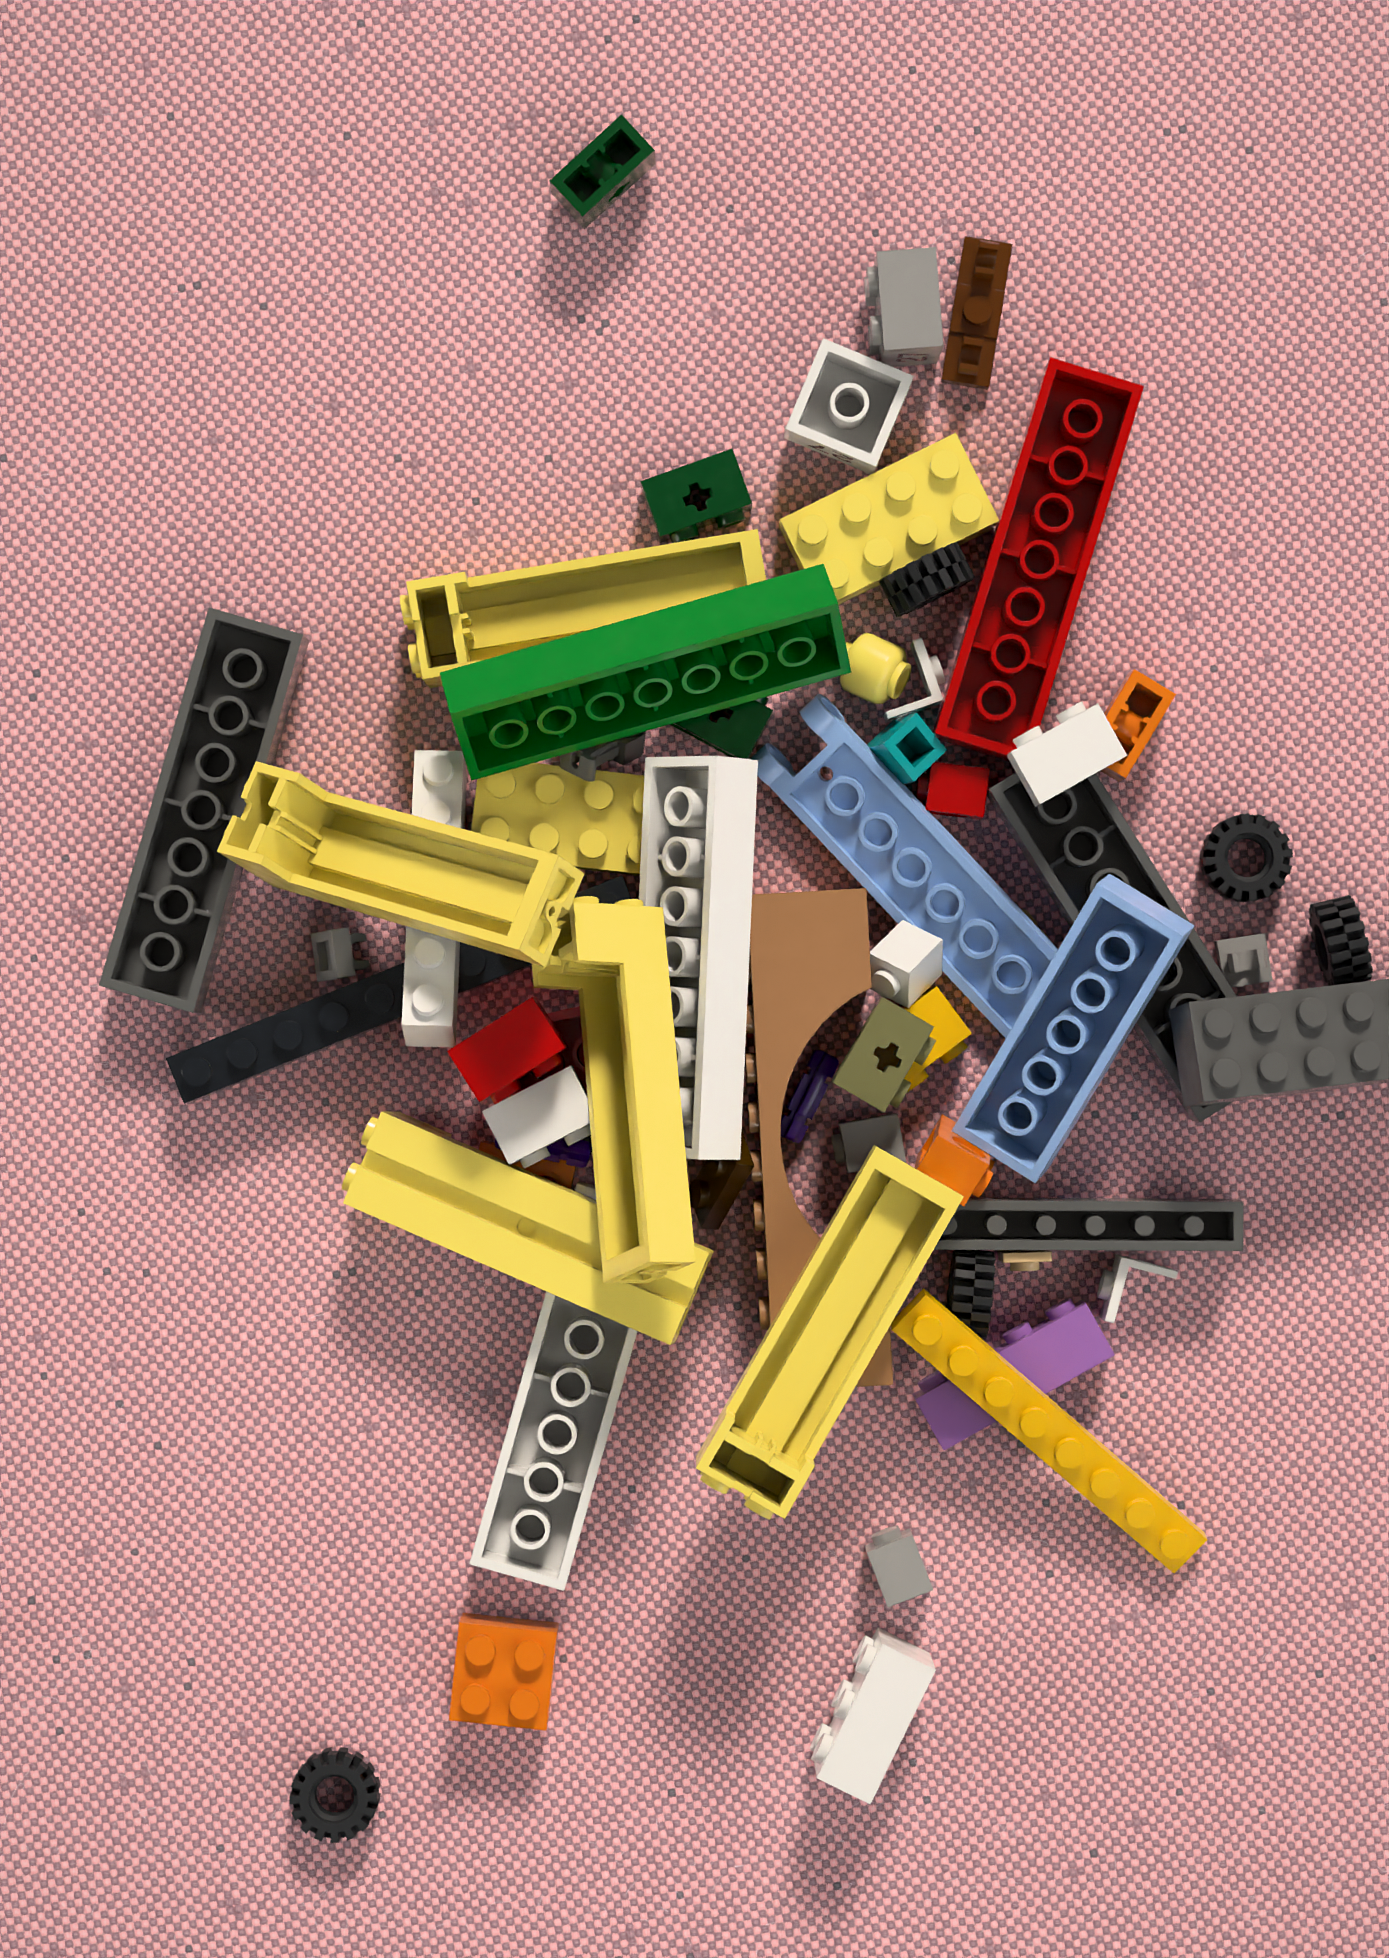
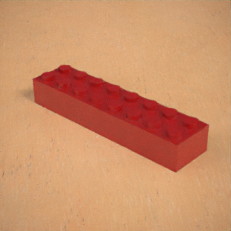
[933,357,1144,762]

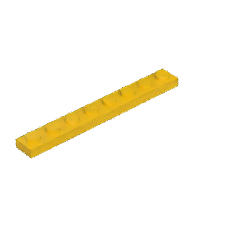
[890,1288,1208,1574]

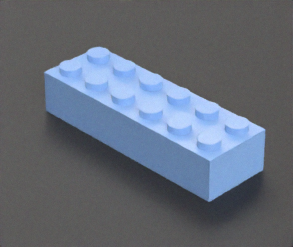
[952,874,1194,1183]

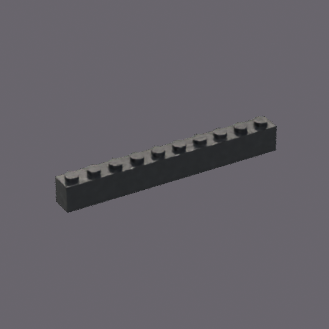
[166,875,632,1104]

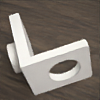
[883,638,946,723]
[1097,1254,1178,1323]

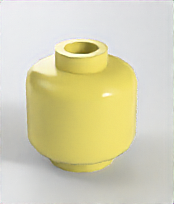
[840,633,911,704]

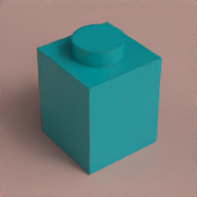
[867,713,947,784]

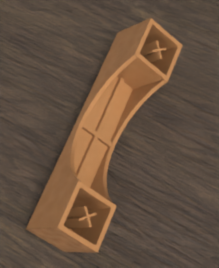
[745,888,893,1387]

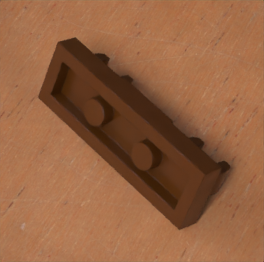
[940,236,1013,390]

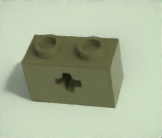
[831,997,936,1112]

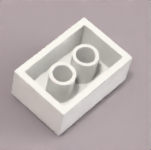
[810,1627,936,1804]

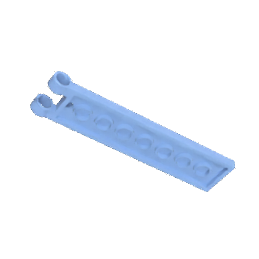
[750,694,1058,1038]

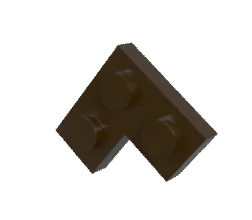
[689,1131,754,1230]

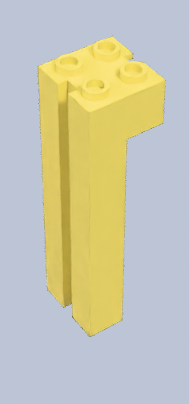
[400,529,766,688]
[217,761,584,967]
[532,896,696,1283]
[342,1111,714,1345]
[696,1145,964,1520]

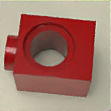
[916,762,990,820]

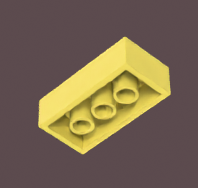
[779,433,999,605]
[471,763,644,876]

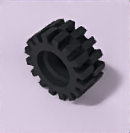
[879,542,975,617]
[1200,813,1293,902]
[1309,895,1373,986]
[946,1250,995,1340]
[289,1747,381,1843]

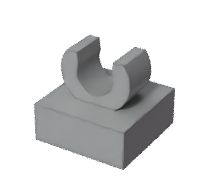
[311,927,370,982]
[1214,933,1273,988]

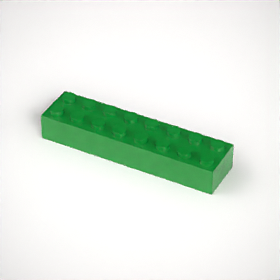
[440,564,851,781]

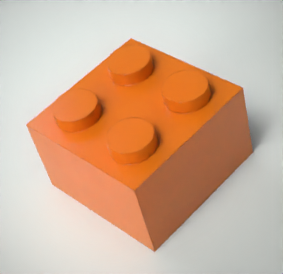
[449,1613,559,1731]

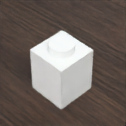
[870,920,943,1008]

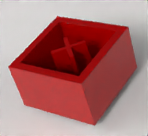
[447,997,568,1105]

